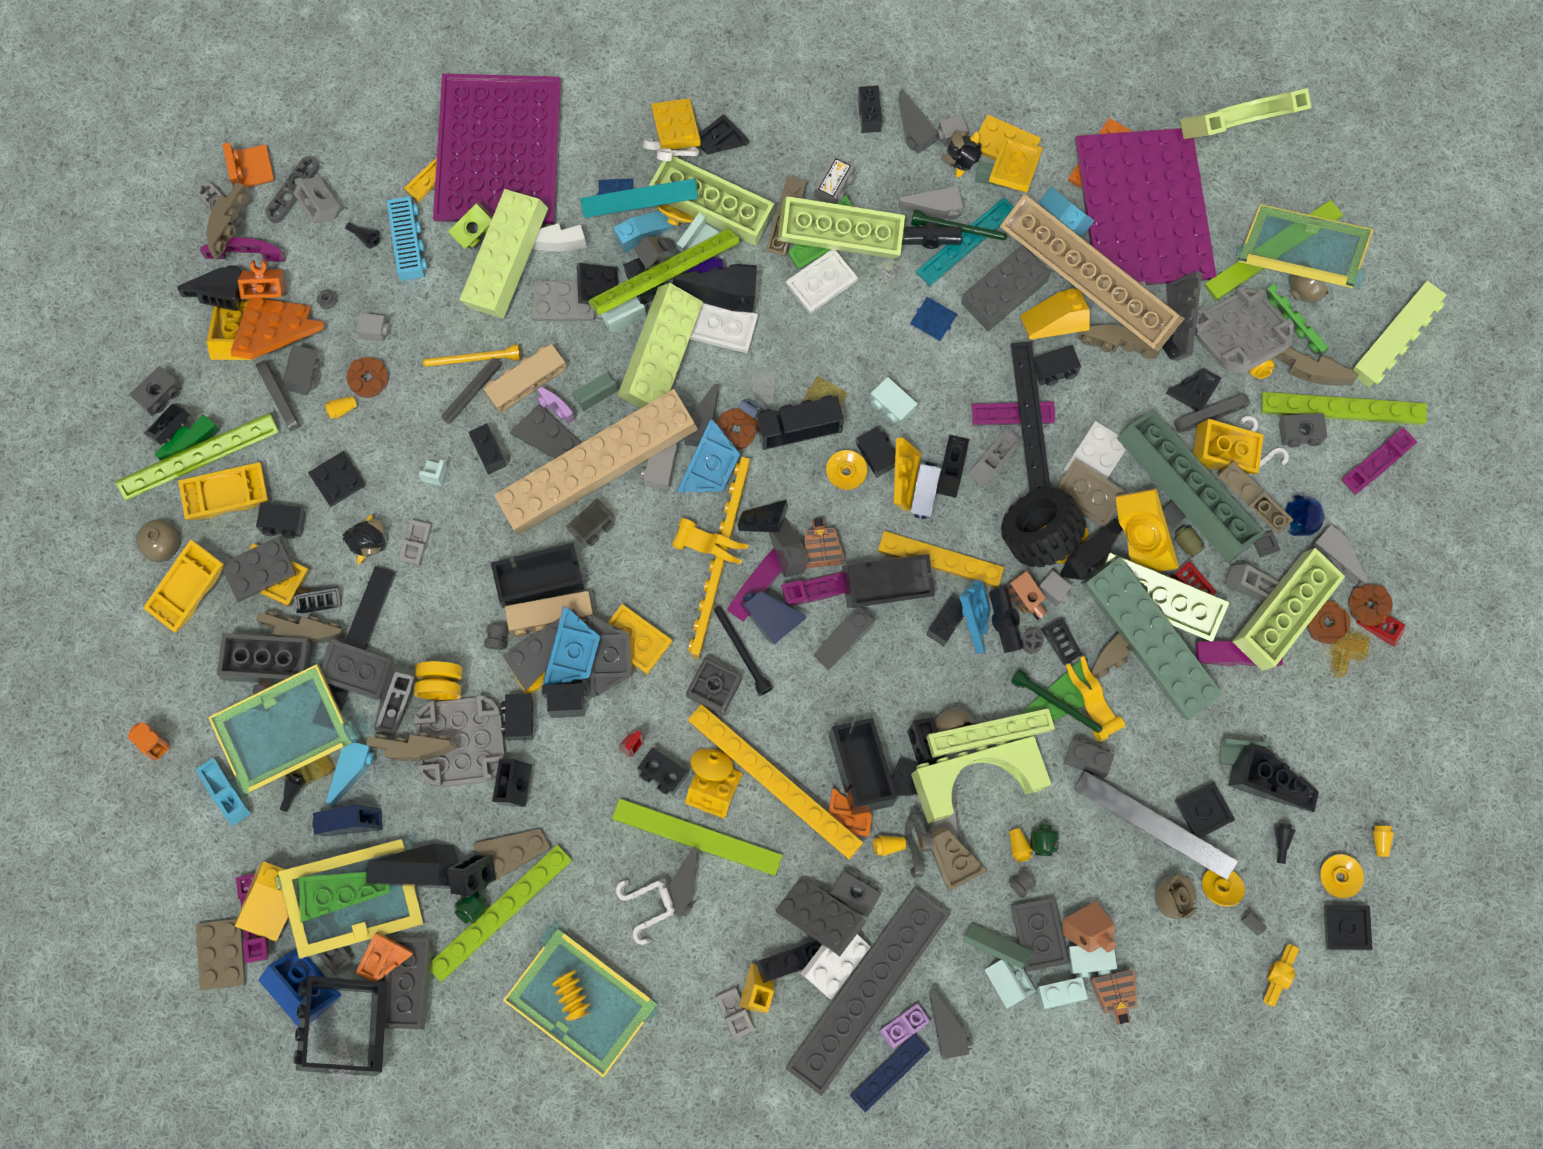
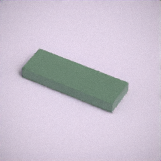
[963,924,1033,969]

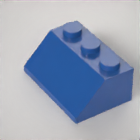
[258,949,342,1027]

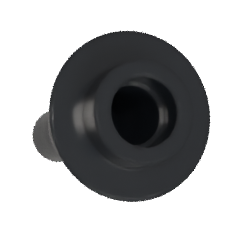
[345,222,380,249]
[280,772,306,812]
[1274,823,1296,864]

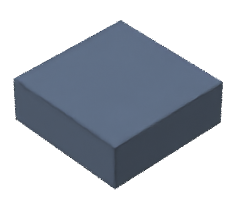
[738,398,764,418]

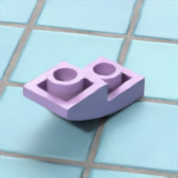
[537,387,575,424]
[879,1003,930,1050]

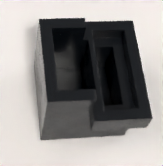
[542,680,587,718]

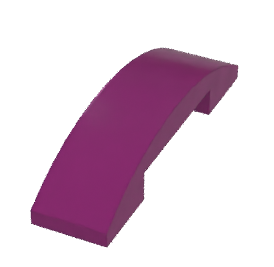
[200,238,285,262]
[1341,427,1417,495]
[727,548,782,622]
[781,570,845,605]
[236,873,269,964]

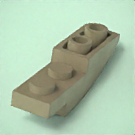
[766,176,807,256]
[207,183,249,259]
[1077,325,1161,359]
[1274,346,1359,386]
[1218,460,1294,534]
[256,611,345,644]
[1091,634,1132,679]
[366,732,457,761]

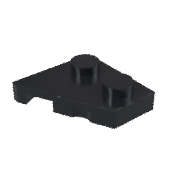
[699,114,749,155]
[1166,368,1222,411]
[737,500,788,532]
[892,758,918,796]

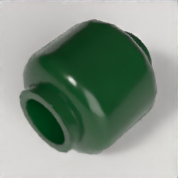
[1030,824,1059,856]
[454,891,487,924]

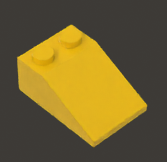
[1020,288,1090,340]
[207,301,252,360]
[1193,419,1264,475]
[234,861,299,942]

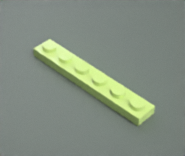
[926,708,1055,758]

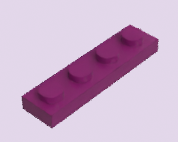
[971,402,1055,426]

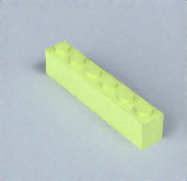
[1353,280,1447,388]

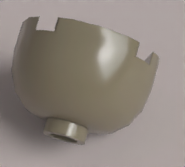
[1290,262,1329,303]
[136,520,181,562]
[935,708,977,732]
[1155,874,1197,919]

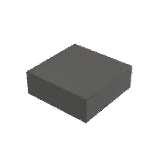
[1254,531,1280,558]
[1241,913,1267,936]

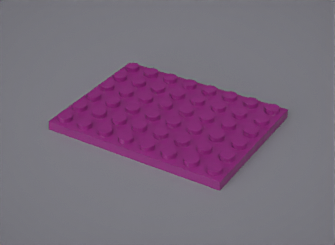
[433,73,561,225]
[1075,128,1217,285]

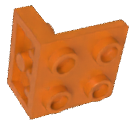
[222,142,274,188]

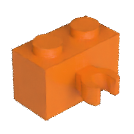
[238,259,285,299]

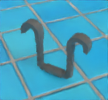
[905,812,933,878]

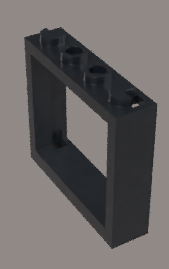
[293,976,387,1076]

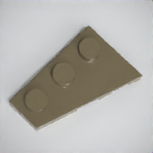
[931,826,987,891]
[473,829,551,882]

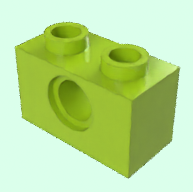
[448,202,493,249]

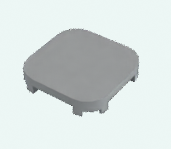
[1195,286,1294,373]
[414,695,505,787]

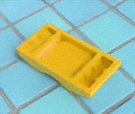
[178,462,269,521]
[1116,489,1179,572]
[143,539,224,633]

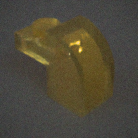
[1328,634,1370,678]

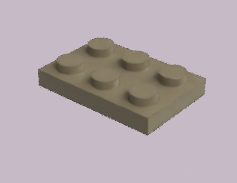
[1057,459,1129,528]
[196,919,246,991]

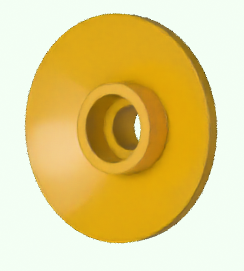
[657,205,695,226]
[826,450,867,490]
[690,748,733,781]
[1320,854,1364,898]
[1202,869,1245,907]

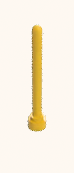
[422,344,521,367]

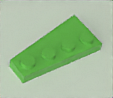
[1019,660,1092,722]

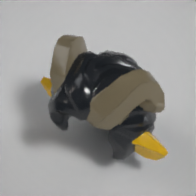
[941,130,982,177]
[342,514,386,564]

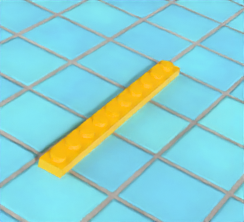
[688,457,750,660]
[688,704,863,860]

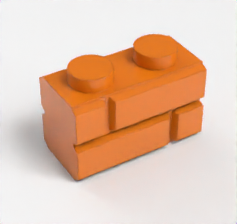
[127,722,170,761]

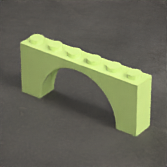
[1180,88,1311,139]
[911,736,1052,824]

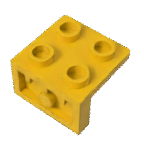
[685,769,743,819]

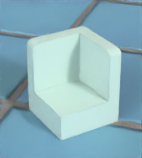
[419,459,448,486]

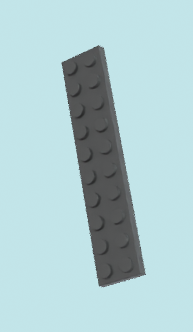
[786,888,951,1096]

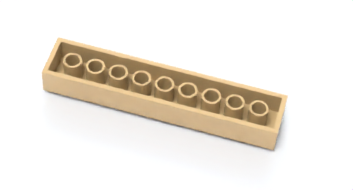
[1000,194,1185,351]
[494,389,698,535]

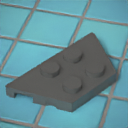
[587,615,633,698]

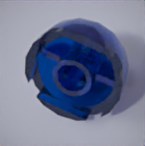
[1285,495,1325,537]

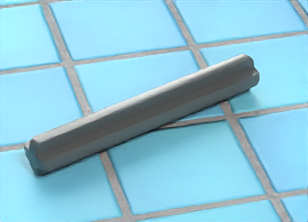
[441,358,501,424]

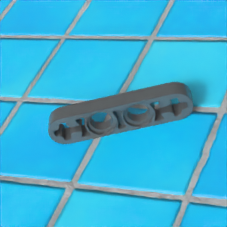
[266,156,319,223]
[255,360,299,432]
[1174,394,1251,433]

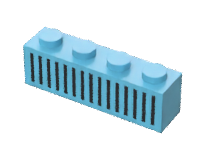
[387,196,427,281]

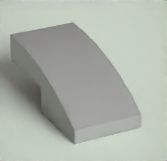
[399,520,432,565]
[715,987,754,1039]

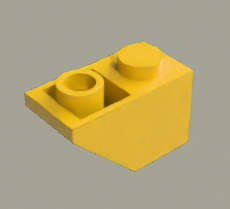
[739,963,774,1013]

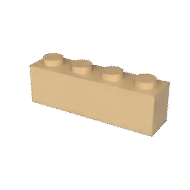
[483,344,567,414]
[505,591,593,637]

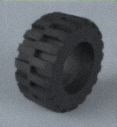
[1001,487,1086,568]

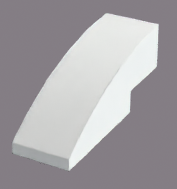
[532,223,587,252]

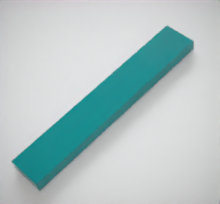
[580,178,699,218]
[916,197,1014,287]

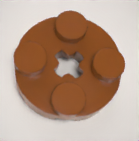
[346,357,389,398]
[716,408,756,450]
[1349,585,1393,626]
[1307,601,1350,644]

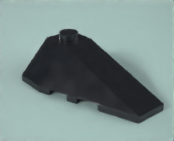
[672,264,757,313]
[1060,519,1123,580]
[1228,743,1319,812]
[366,844,459,889]

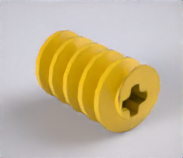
[552,970,593,1021]

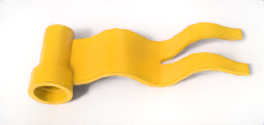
[671,518,749,564]
[1065,656,1125,742]

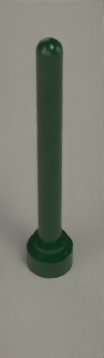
[911,210,1007,241]
[1011,669,1103,733]

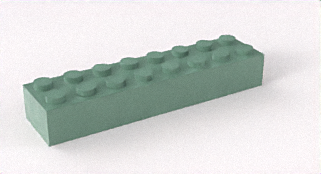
[1117,410,1265,563]
[1081,557,1223,720]

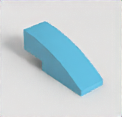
[195,757,251,826]

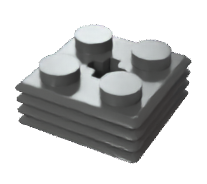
[686,657,742,715]

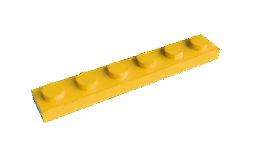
[878,531,1004,588]

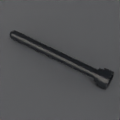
[714,606,774,696]

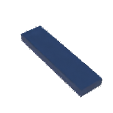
[850,1034,930,1112]

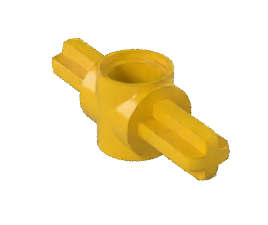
[1263,944,1299,1007]

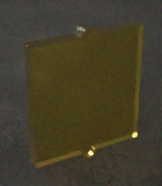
[802,376,848,409]

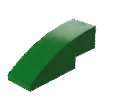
[154,414,220,461]

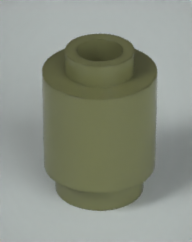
[1174,526,1205,558]

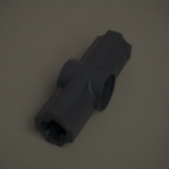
[902,222,962,249]
[989,587,1023,653]

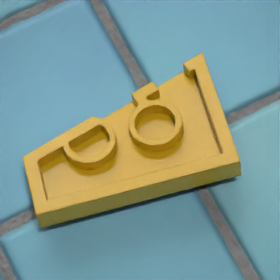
[894,438,922,511]

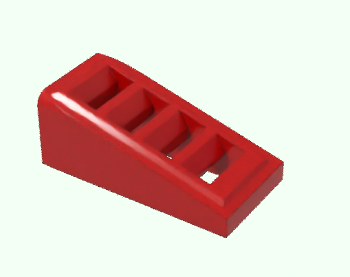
[1170,561,1217,595]
[1356,607,1406,647]
[619,730,644,758]

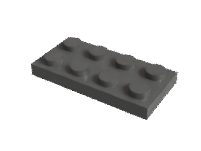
[775,876,867,957]
[385,938,433,1030]

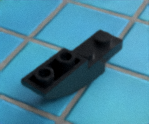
[756,941,822,983]

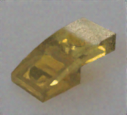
[290,755,335,787]

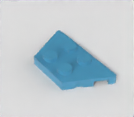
[677,418,740,493]
[960,580,990,653]
[542,606,600,685]

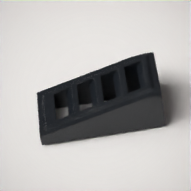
[195,287,241,311]
[294,586,341,613]
[1041,618,1082,665]

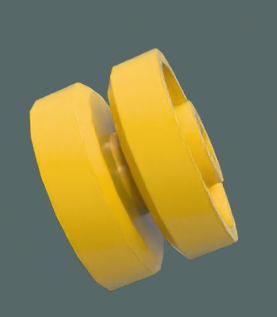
[414,661,463,701]

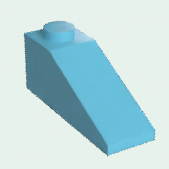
[1039,186,1095,236]
[613,211,675,253]
[326,742,374,807]

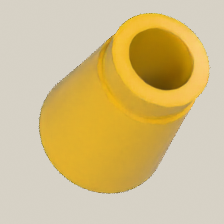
[324,396,357,419]
[1372,825,1394,857]
[1009,828,1033,862]
[873,835,906,857]

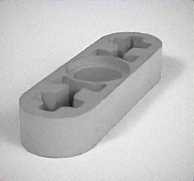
[196,182,242,228]

